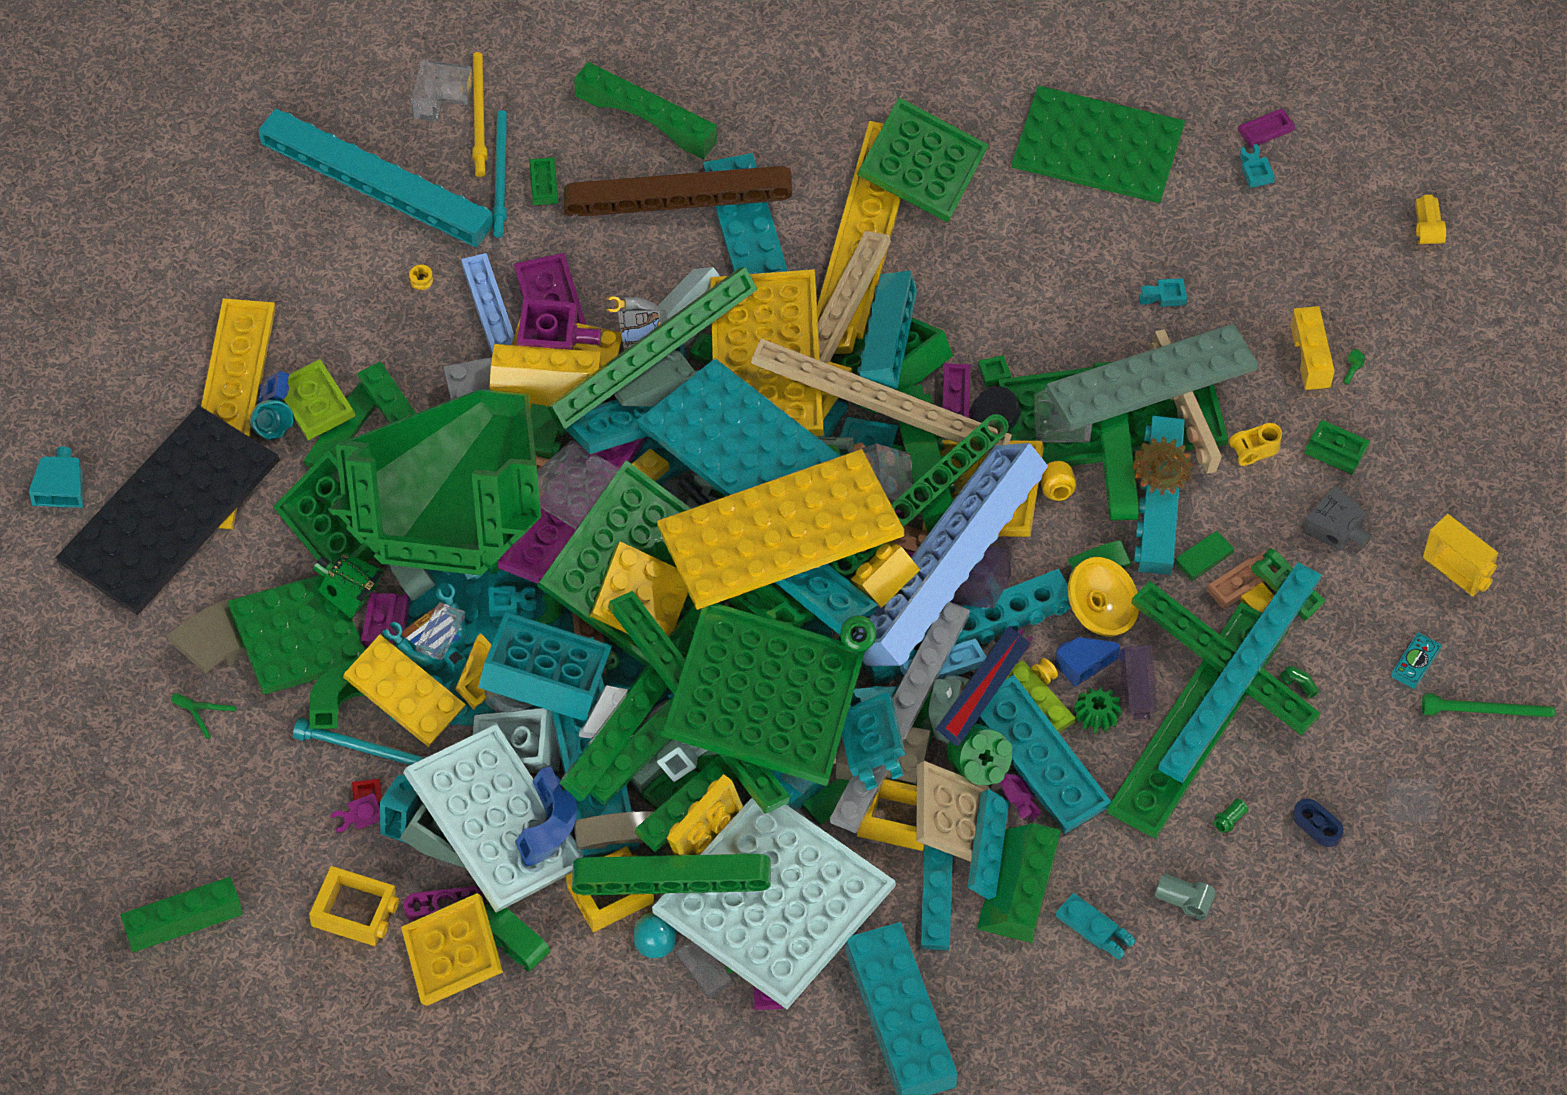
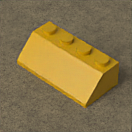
[490,344,601,409]

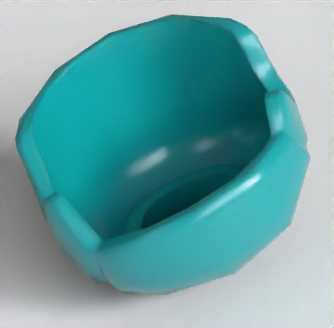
[250,399,293,440]
[634,913,677,958]

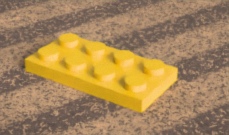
[343,635,466,747]

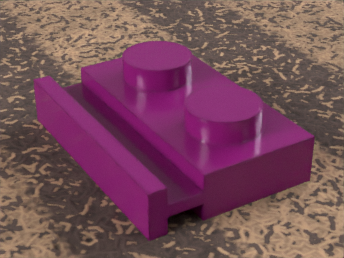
[361,593,411,646]

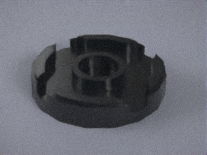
[970,386,1021,433]

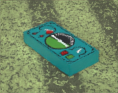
[1391,632,1442,689]

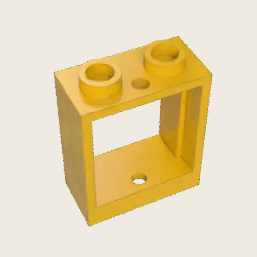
[1423,514,1498,597]
[857,779,925,851]
[566,846,654,932]
[309,866,399,947]

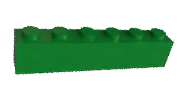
[898,384,956,533]

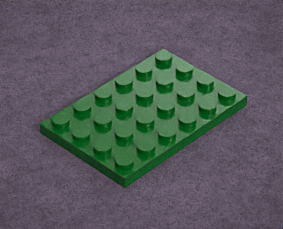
[1012,85,1185,204]

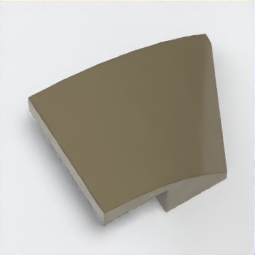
[167,598,245,674]

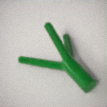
[171,693,237,739]

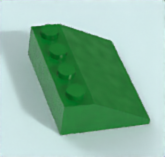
[830,317,953,414]
[273,450,376,564]

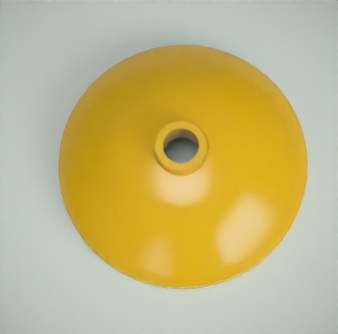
[1067,557,1139,637]

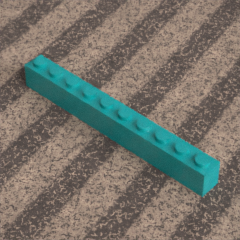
[258,108,493,248]

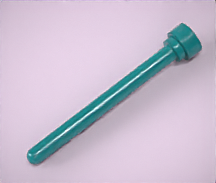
[293,717,424,765]

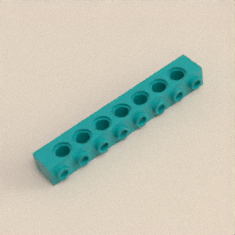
[862,569,1071,685]

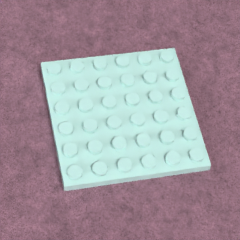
[652,798,896,1009]

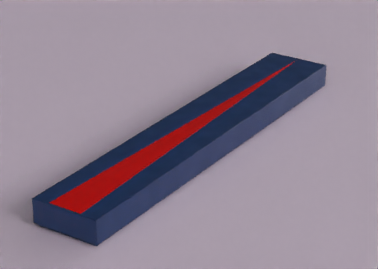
[935,626,1030,746]

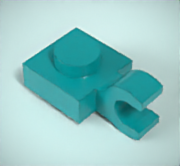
[1139,278,1188,307]

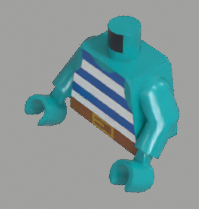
[382,584,467,671]

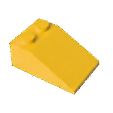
[849,541,920,608]

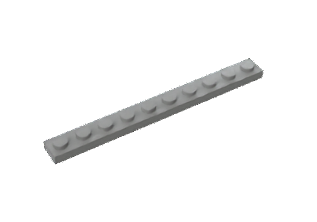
[830,602,970,833]

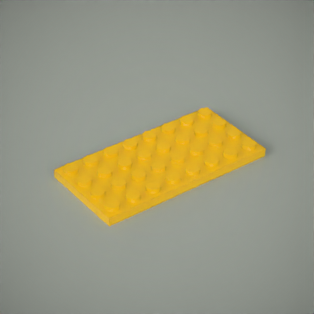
[710,269,824,436]
[657,449,904,610]

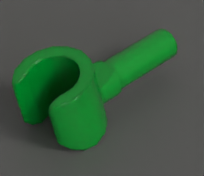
[1343,348,1365,385]

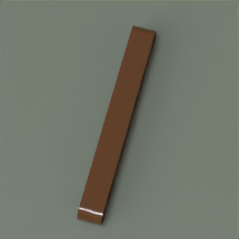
[564,166,792,216]

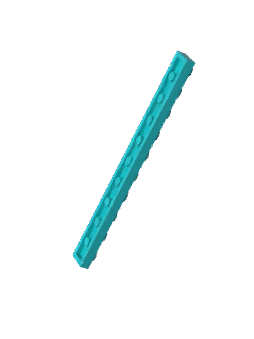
[1158,562,1322,783]

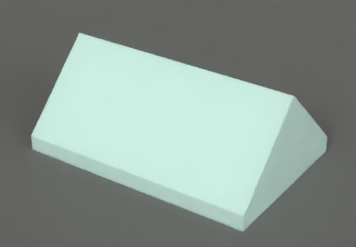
[658,267,719,348]

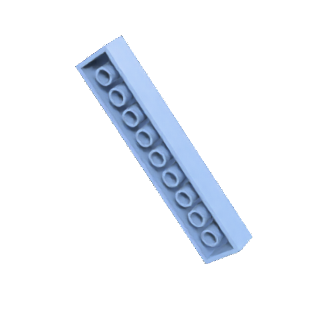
[853,443,1048,666]

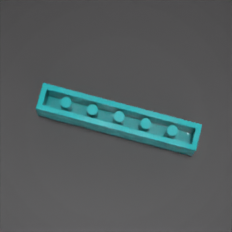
[857,270,917,389]
[1134,416,1185,575]

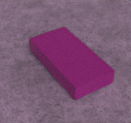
[1238,108,1295,148]

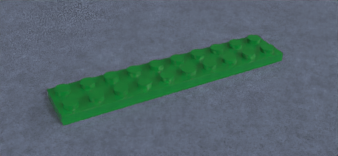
[1107,602,1289,839]

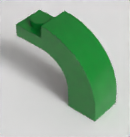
[309,661,364,729]

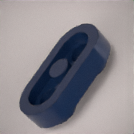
[1293,799,1344,847]

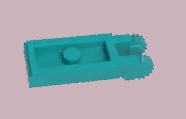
[1056,892,1136,960]

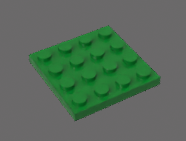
[857,97,989,223]
[228,575,365,695]

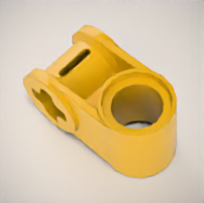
[1228,423,1282,466]

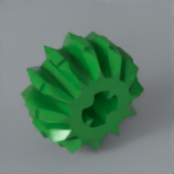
[1074,685,1122,734]

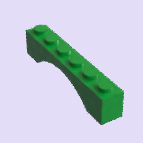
[574,62,717,160]

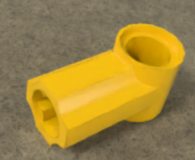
[1415,195,1446,244]

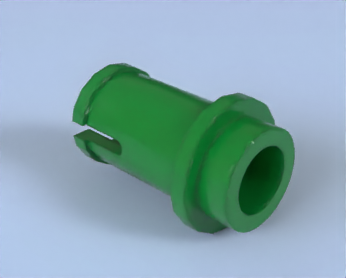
[1213,798,1249,833]

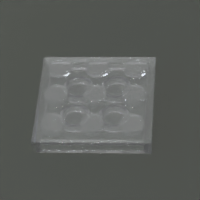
[537,440,619,529]

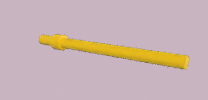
[472,52,488,177]

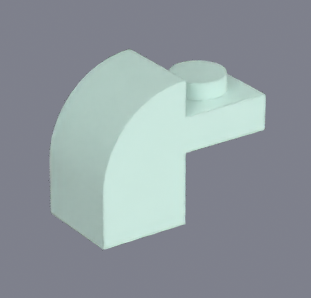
[657,740,708,782]

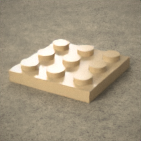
[917,761,989,862]

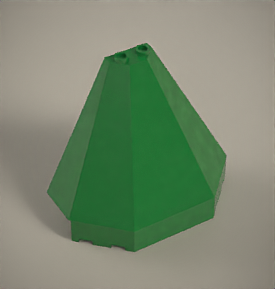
[328,389,541,576]

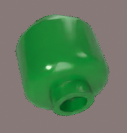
[840,615,877,652]

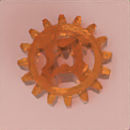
[1133,437,1193,495]

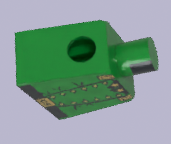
[313,553,384,619]

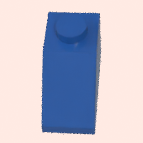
[1055,637,1120,687]

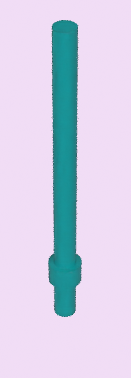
[492,110,507,238]

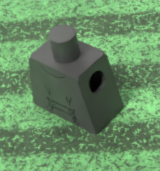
[1302,485,1372,550]

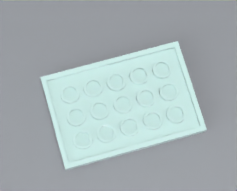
[403,724,582,912]

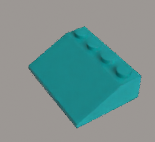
[478,612,612,721]

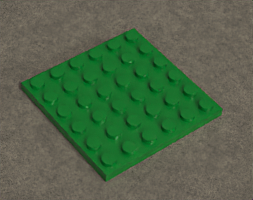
[536,460,725,666]
[662,603,865,786]

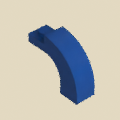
[515,766,577,867]

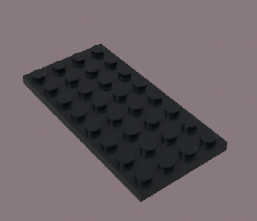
[55,405,280,615]

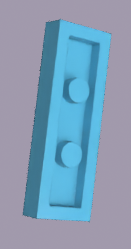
[900,638,986,679]

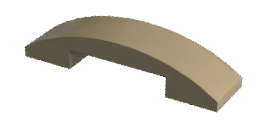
[574,812,670,850]

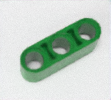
[484,902,551,972]

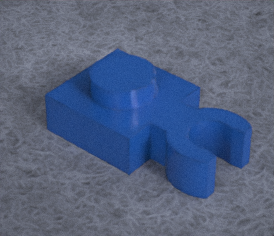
[256,371,289,404]

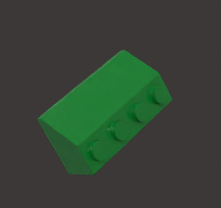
[977,823,1061,943]

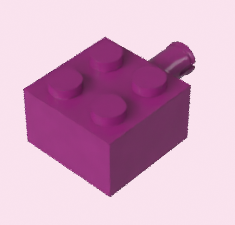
[517,299,601,350]

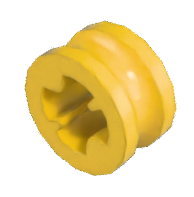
[409,264,433,290]
[1031,658,1058,686]

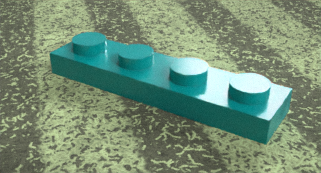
[967,789,1009,900]
[921,845,953,950]

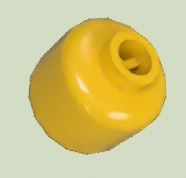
[1040,461,1077,501]

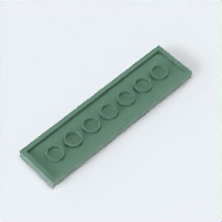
[1045,324,1258,431]

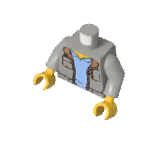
[605,296,668,351]

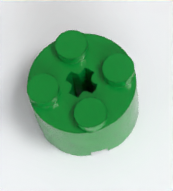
[947,724,1012,785]

